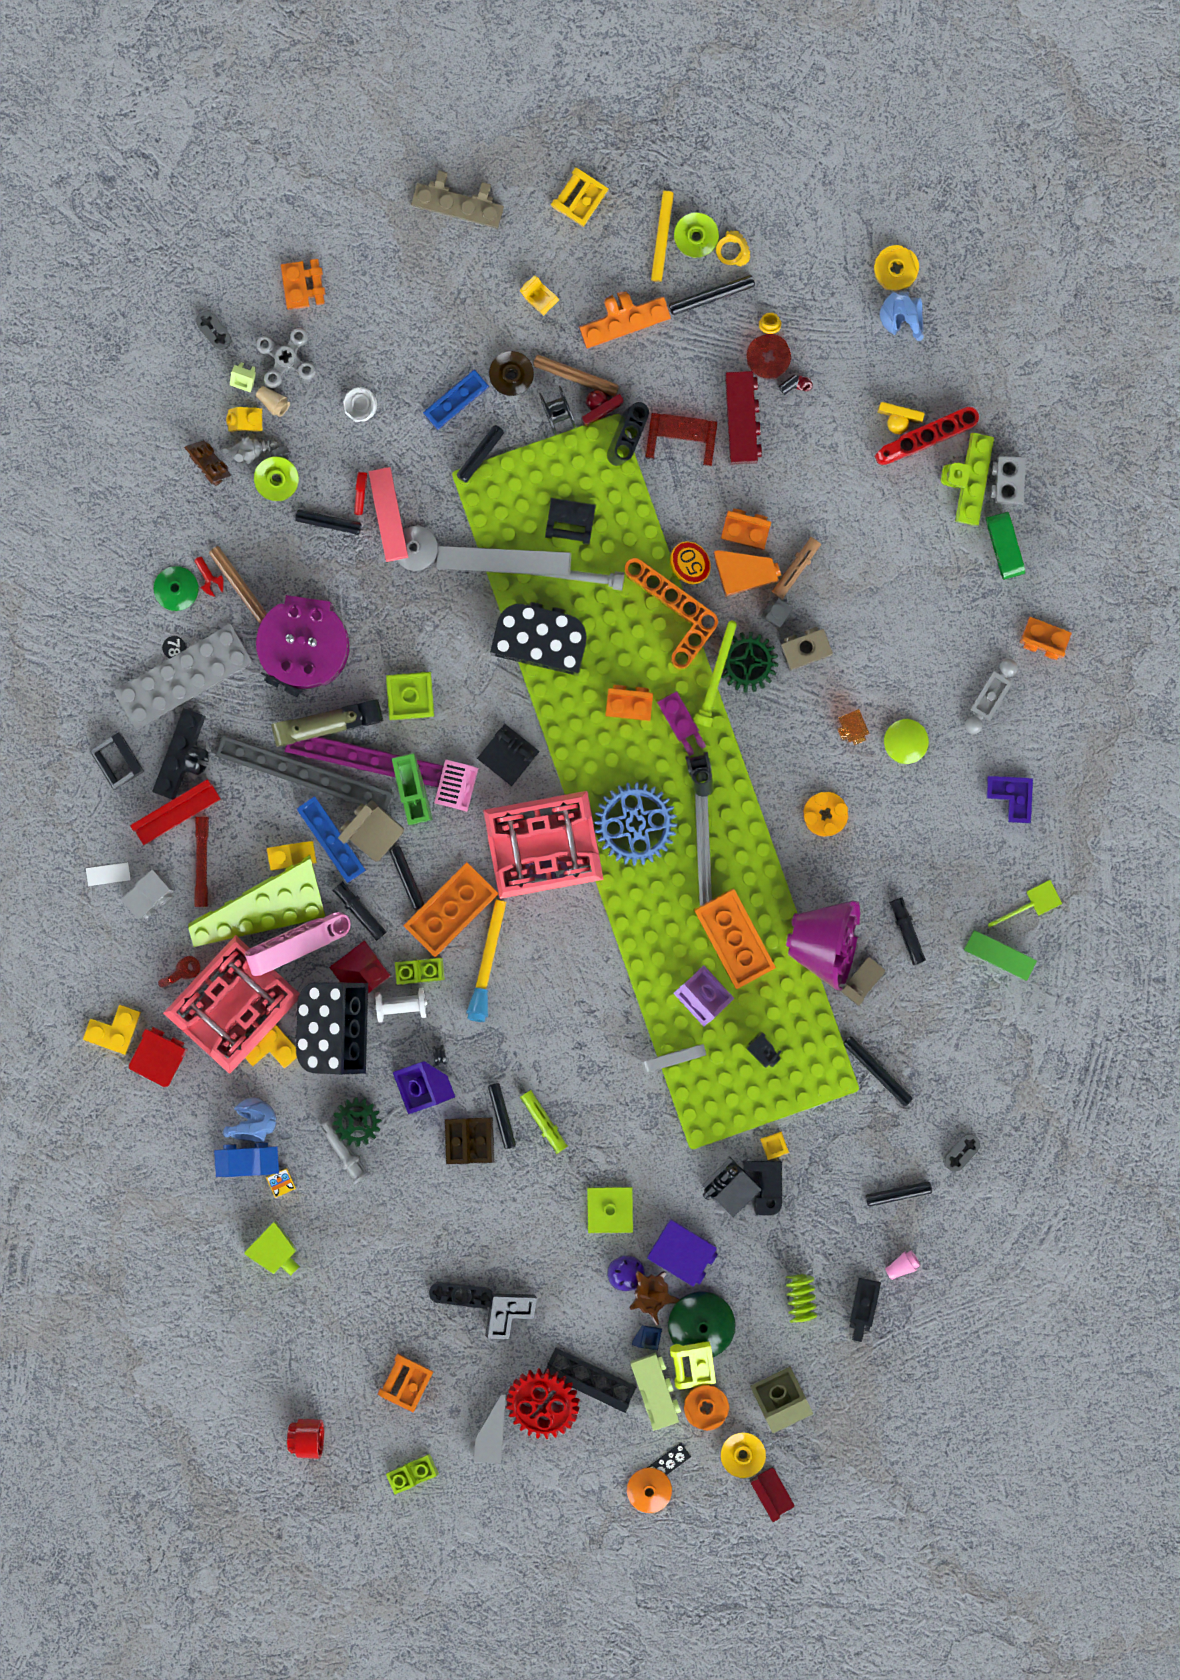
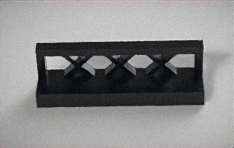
[544,1347,637,1413]

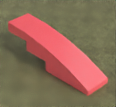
[368,467,408,562]

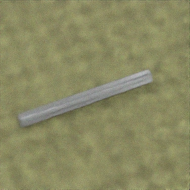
[695,794,712,906]

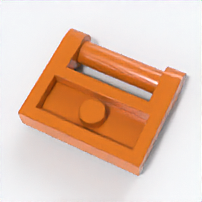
[377,1353,433,1413]

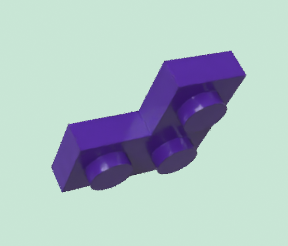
[986,776,1033,824]

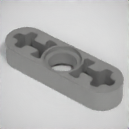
[641,1044,707,1073]

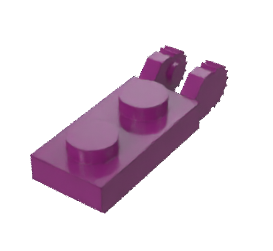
[657,691,706,756]

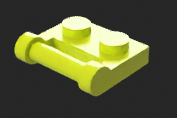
[670,1341,716,1389]

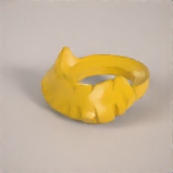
[716,230,750,267]

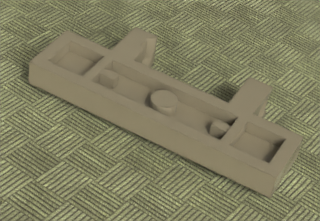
[411,171,504,229]

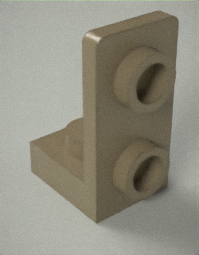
[840,957,885,1006]

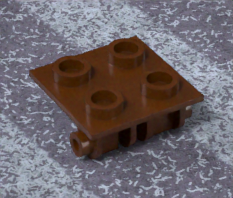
[184,440,231,486]

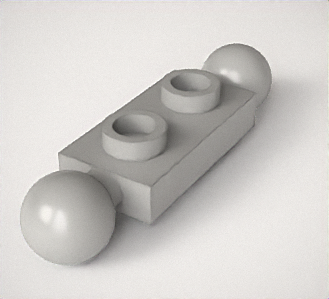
[965,659,1018,734]

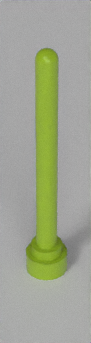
[693,620,737,727]

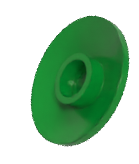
[153,566,199,611]

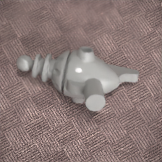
[222,436,278,464]

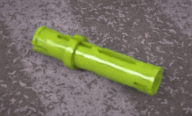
[519,1089,568,1154]

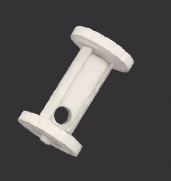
[374,988,427,1022]

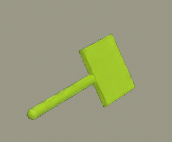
[988,880,1062,927]

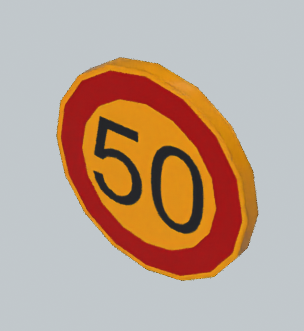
[670,541,711,585]

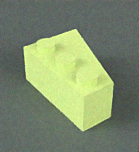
[630,1352,681,1431]

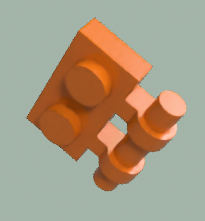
[281,259,326,310]

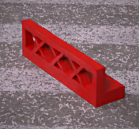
[130,779,221,845]

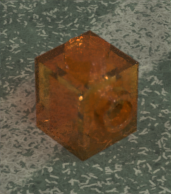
[837,709,870,745]

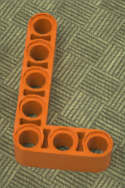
[624,558,718,669]

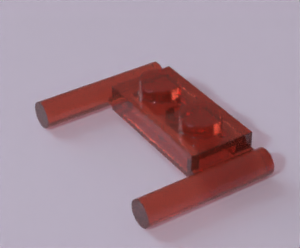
[645,413,718,467]

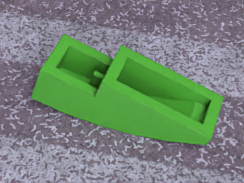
[392,753,433,825]
[964,930,1037,981]

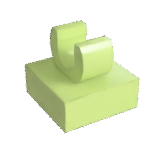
[230,362,256,393]

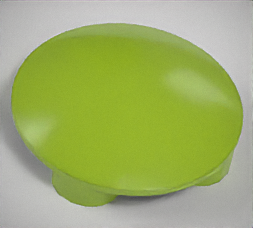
[884,719,929,764]

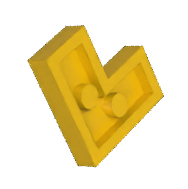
[83,1005,141,1055]
[245,1024,297,1069]

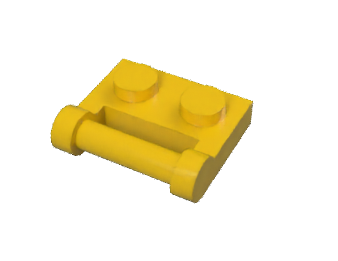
[550,167,609,227]

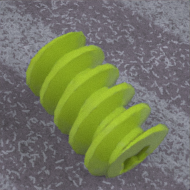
[785,1274,817,1323]

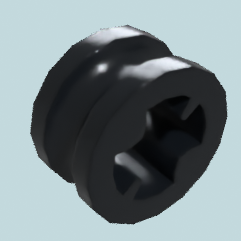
[432,1045,447,1066]

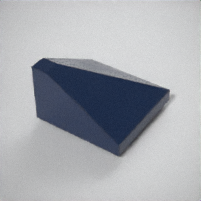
[632,1325,662,1351]

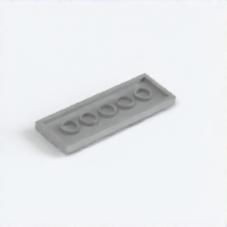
[114,624,254,731]

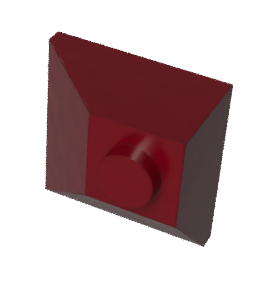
[329,940,392,994]

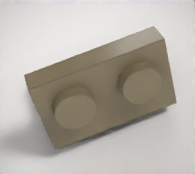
[338,800,404,862]

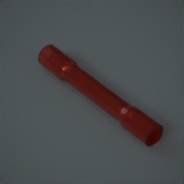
[194,817,209,907]

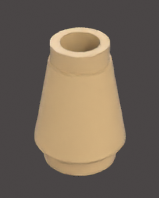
[256,386,290,417]

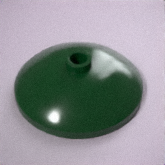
[668,1291,736,1357]

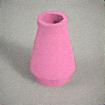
[885,1250,920,1280]

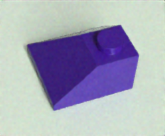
[392,1061,455,1114]

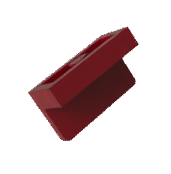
[750,1467,795,1522]

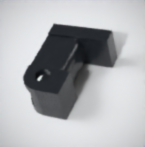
[743,1161,782,1215]

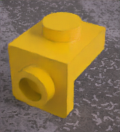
[520,275,559,316]
[226,407,263,432]

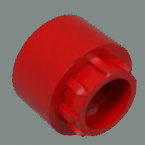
[287,1419,324,1459]

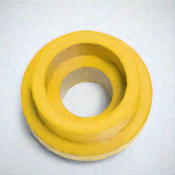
[759,313,781,334]

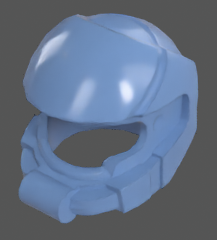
[879,291,924,341]
[223,1097,276,1143]

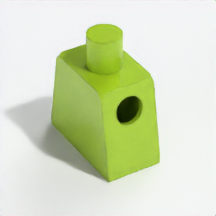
[244,1220,300,1276]

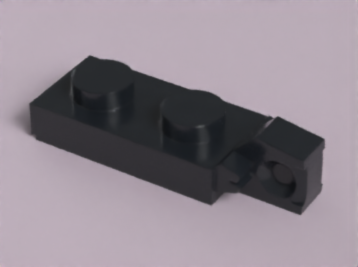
[849,1277,881,1342]

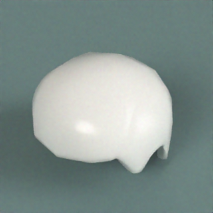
[343,387,377,422]

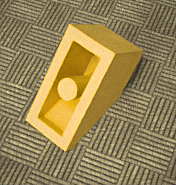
[267,841,317,871]

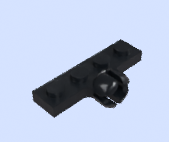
[152,708,209,800]

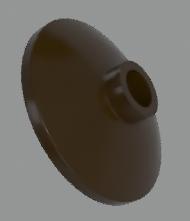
[489,351,534,396]

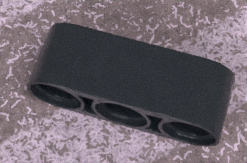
[607,402,649,466]

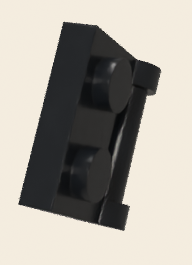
[545,498,596,545]

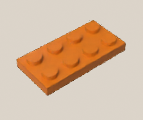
[403,862,499,958]
[694,888,776,989]

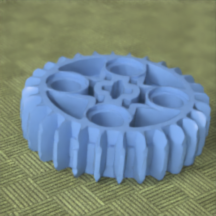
[594,782,677,866]

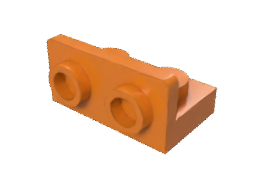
[721,508,771,550]
[1019,617,1072,660]
[605,685,653,721]

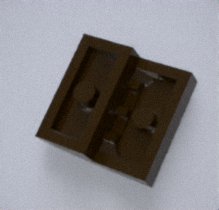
[444,1117,495,1164]

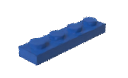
[297,796,366,883]

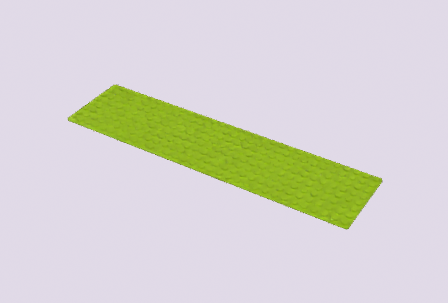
[452,414,859,1149]

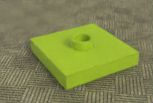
[386,672,435,720]
[587,1187,633,1233]

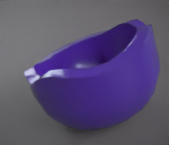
[607,1256,645,1291]

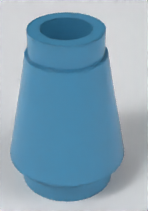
[466,988,488,1022]

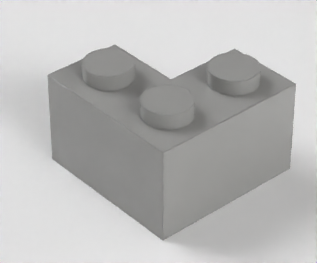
[121,869,175,920]

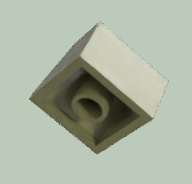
[750,1366,813,1433]

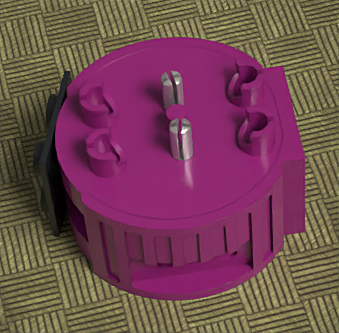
[256,595,350,698]

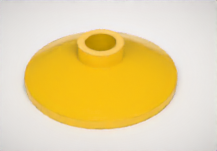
[721,1432,766,1478]

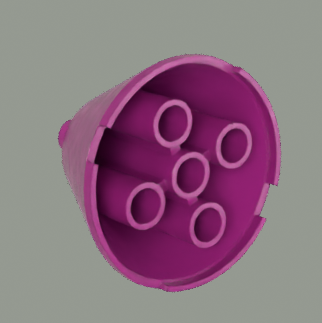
[786,900,860,990]

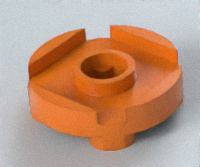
[684,1385,729,1431]

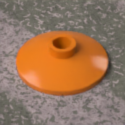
[627,1467,672,1513]

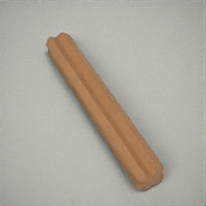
[533,355,619,397]
[209,546,267,624]

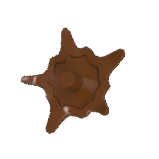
[629,1271,680,1326]

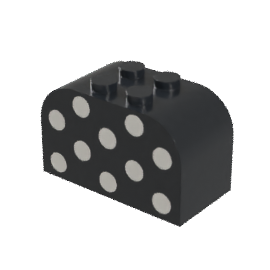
[490,602,587,676]
[295,982,368,1075]

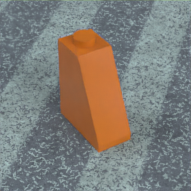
[713,550,781,597]

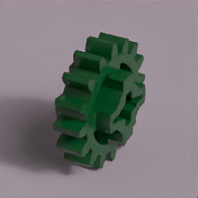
[332,1097,382,1147]

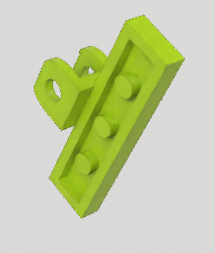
[940,433,994,526]

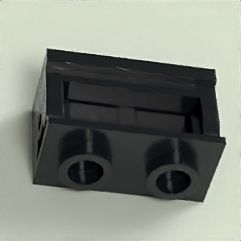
[745,1031,782,1068]

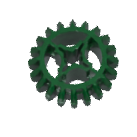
[721,632,779,693]

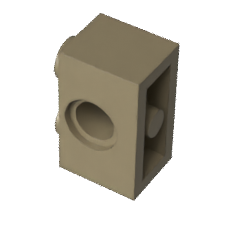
[780,627,833,671]

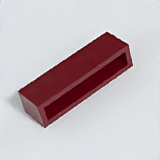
[725,371,762,465]

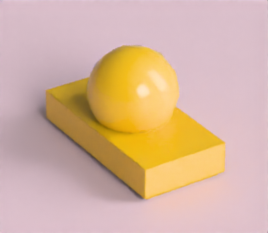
[877,402,925,435]

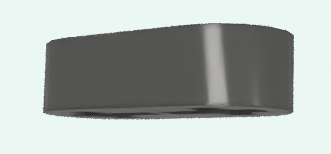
[196,311,231,350]
[944,1134,980,1172]

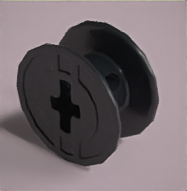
[539,386,576,436]

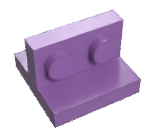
[673,965,734,1026]

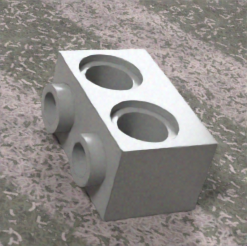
[991,456,1026,505]

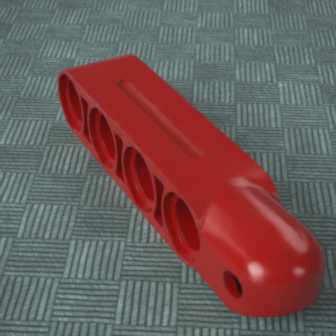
[874,407,979,465]

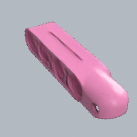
[245,912,351,976]

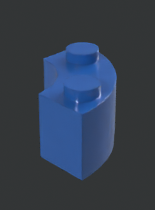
[214,1142,279,1177]

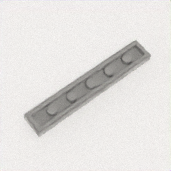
[437,546,571,576]

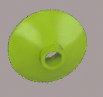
[674,213,719,258]
[254,456,299,501]

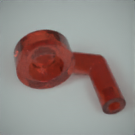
[158,956,200,988]

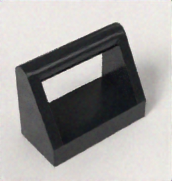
[90,732,144,790]

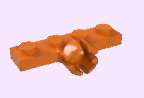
[579,292,671,349]

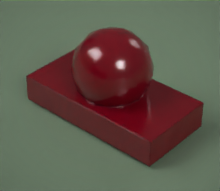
[581,390,624,426]

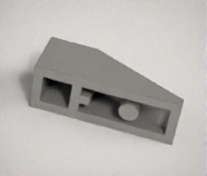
[470,1392,506,1463]

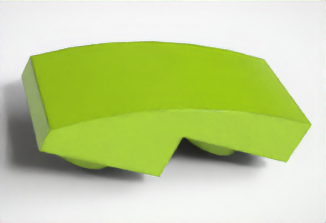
[395,958,445,985]
[386,1453,439,1495]

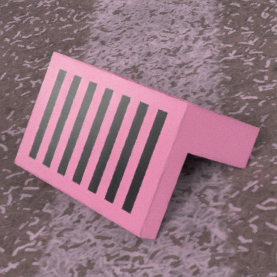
[434,760,478,812]

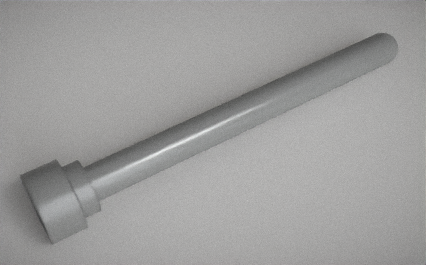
[530,570,624,590]

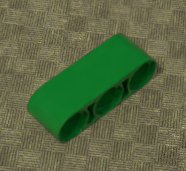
[986,511,1025,580]

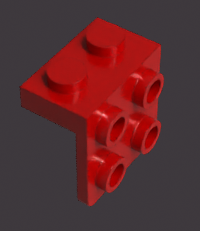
[129,1027,188,1087]

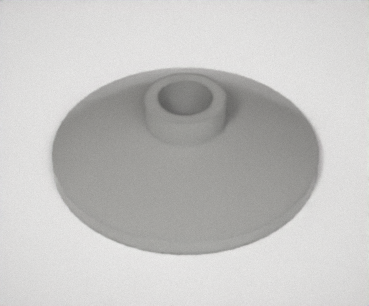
[397,526,438,571]

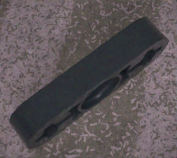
[429,1282,493,1309]

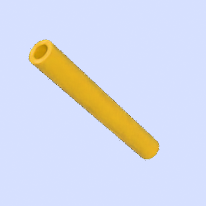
[651,191,674,282]
[476,900,507,989]

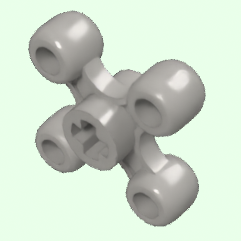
[256,328,316,388]

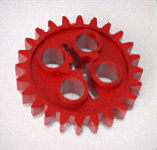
[506,1368,580,1439]

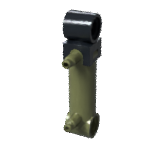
[271,699,384,747]

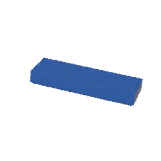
[423,369,489,430]

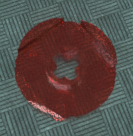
[746,334,791,380]

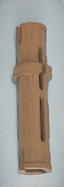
[771,537,822,600]

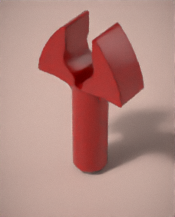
[354,472,367,515]
[194,557,224,597]

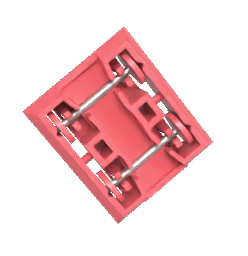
[483,791,604,899]
[163,935,300,1074]

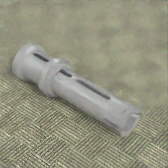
[319,1120,371,1186]

